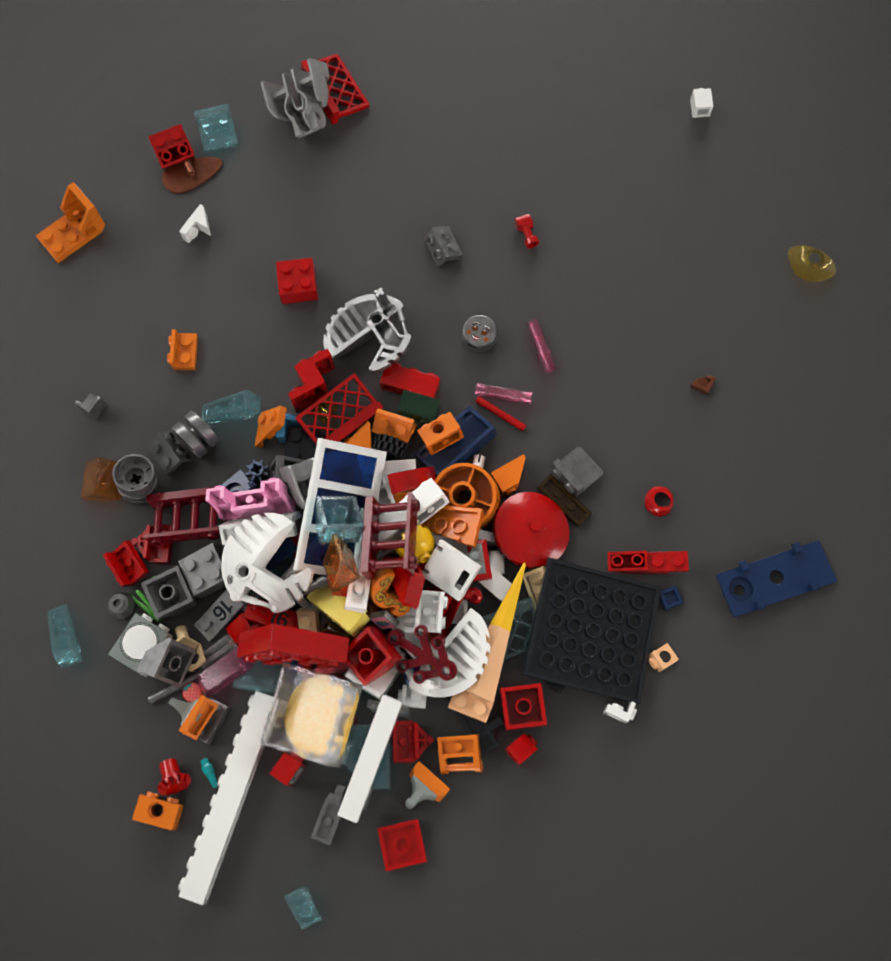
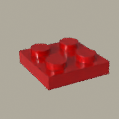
[377,819,427,871]

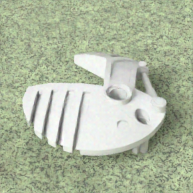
[221,513,314,613]
[392,607,491,697]

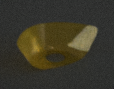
[788,245,836,282]

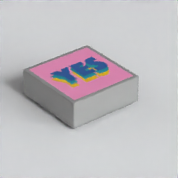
[369,610,399,630]

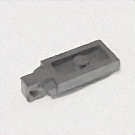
[311,784,346,846]

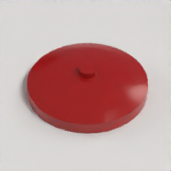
[493,492,569,569]

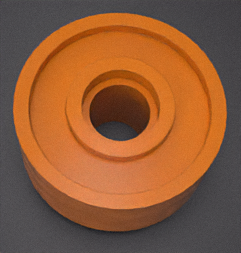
[434,463,501,530]

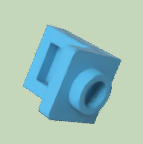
[274,414,300,443]

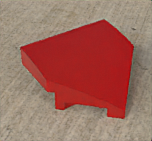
[131,524,173,564]
[391,720,435,763]

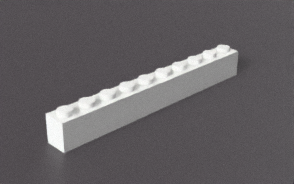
[178,691,282,905]

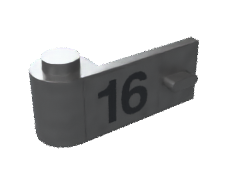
[194,589,250,642]

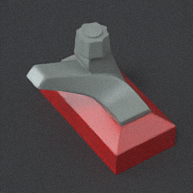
[465,539,492,582]

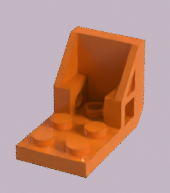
[36,182,105,263]

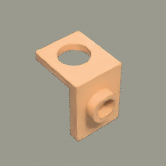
[649,643,679,672]

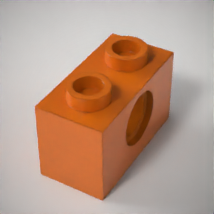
[417,412,464,456]
[132,791,184,830]

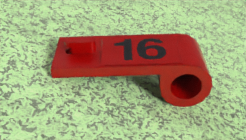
[243,596,299,628]

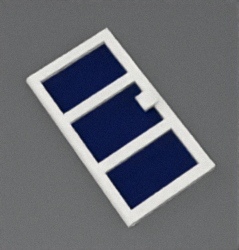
[293,438,387,576]

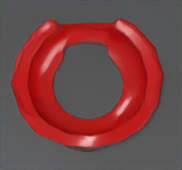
[644,486,674,517]

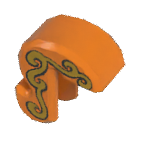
[369,568,410,617]

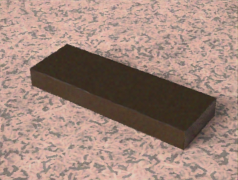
[537,474,592,528]

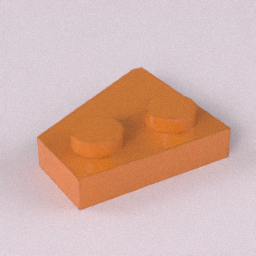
[254,406,287,449]

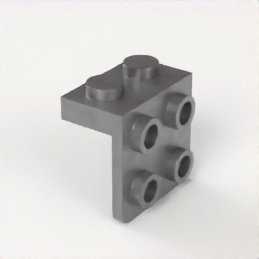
[551,447,603,497]

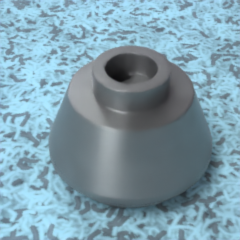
[108,592,135,619]

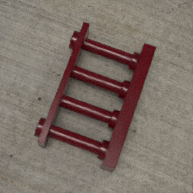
[143,487,221,546]
[360,492,420,580]

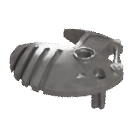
[323,288,412,373]

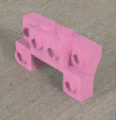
[205,478,296,522]

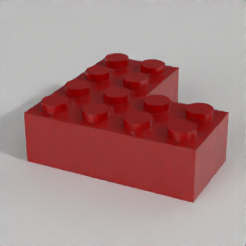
[237,624,349,669]

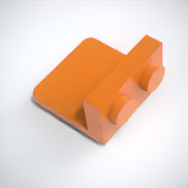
[372,409,417,443]

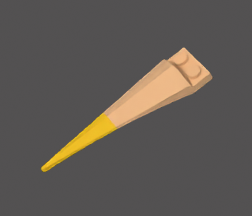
[448,563,526,723]

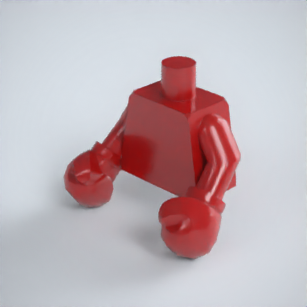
[426,586,483,642]

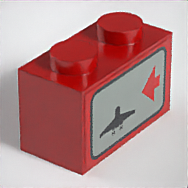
[269,752,306,787]

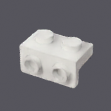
[414,590,448,633]

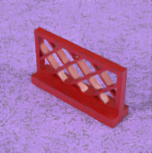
[301,54,369,125]
[295,373,384,454]

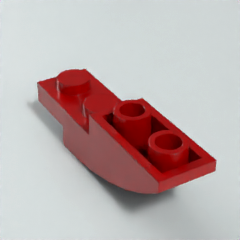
[608,551,689,574]

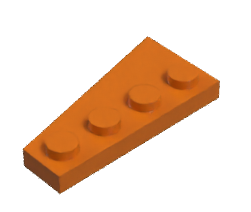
[421,506,484,549]

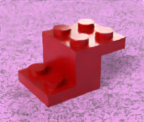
[288,349,335,413]

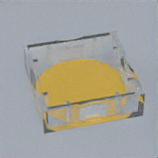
[260,662,363,767]

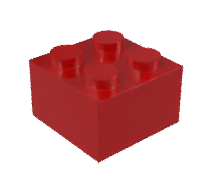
[276,257,318,304]
[500,683,547,731]

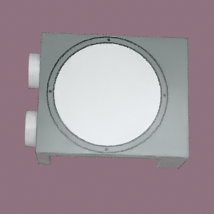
[108,613,173,677]

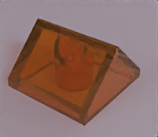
[81,457,120,501]
[323,534,361,592]

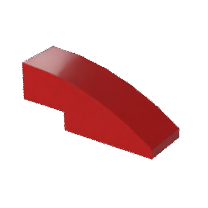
[387,466,436,494]

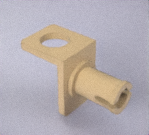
[175,625,206,672]

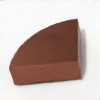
[690,376,716,395]

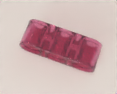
[196,648,254,697]

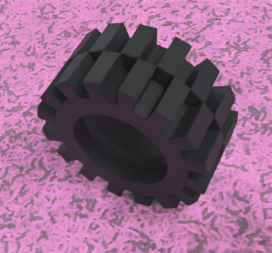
[371,434,408,461]

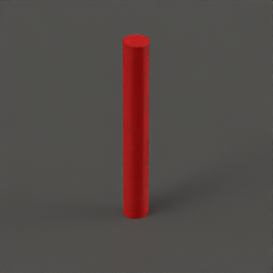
[475,396,527,432]

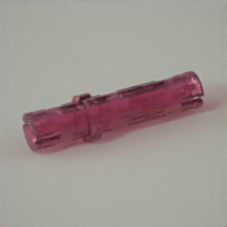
[527,319,556,373]
[475,383,532,404]

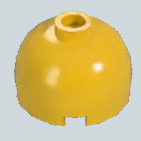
[394,525,435,563]

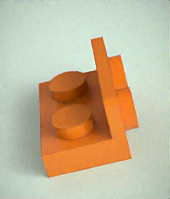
[167,329,198,370]

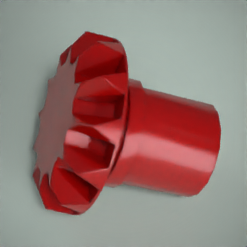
[157,758,191,796]

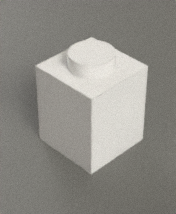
[690,88,713,118]

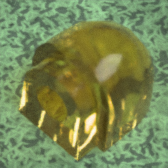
[314,398,338,424]

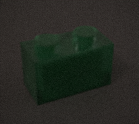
[397,390,440,426]

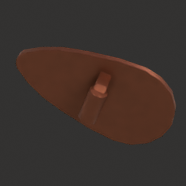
[162,157,223,194]

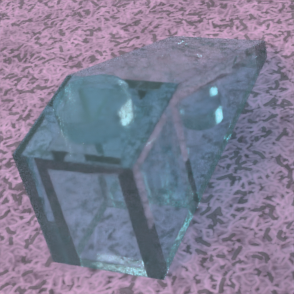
[202,389,261,423]
[47,604,82,669]

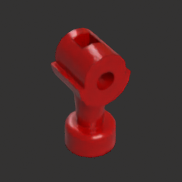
[515,214,540,249]

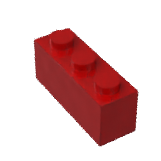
[380,363,440,404]

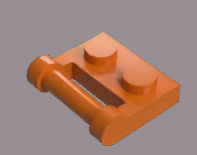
[437,734,483,775]

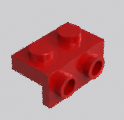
[103,540,149,587]

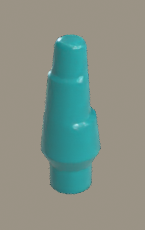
[200,758,218,788]

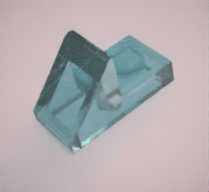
[284,886,321,929]

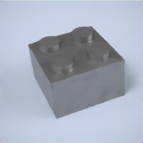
[178,543,225,599]

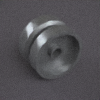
[171,410,220,458]

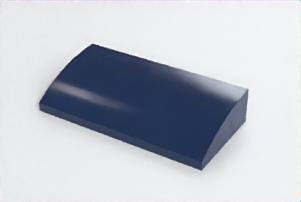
[414,405,497,477]

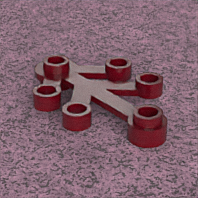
[387,625,458,684]

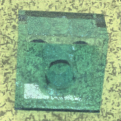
[316,496,364,544]

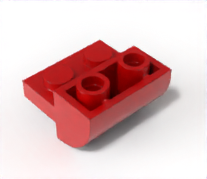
[148,124,195,169]

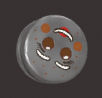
[463,315,497,352]

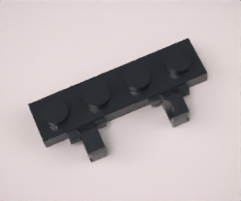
[447,696,504,757]

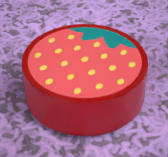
[182,682,203,702]

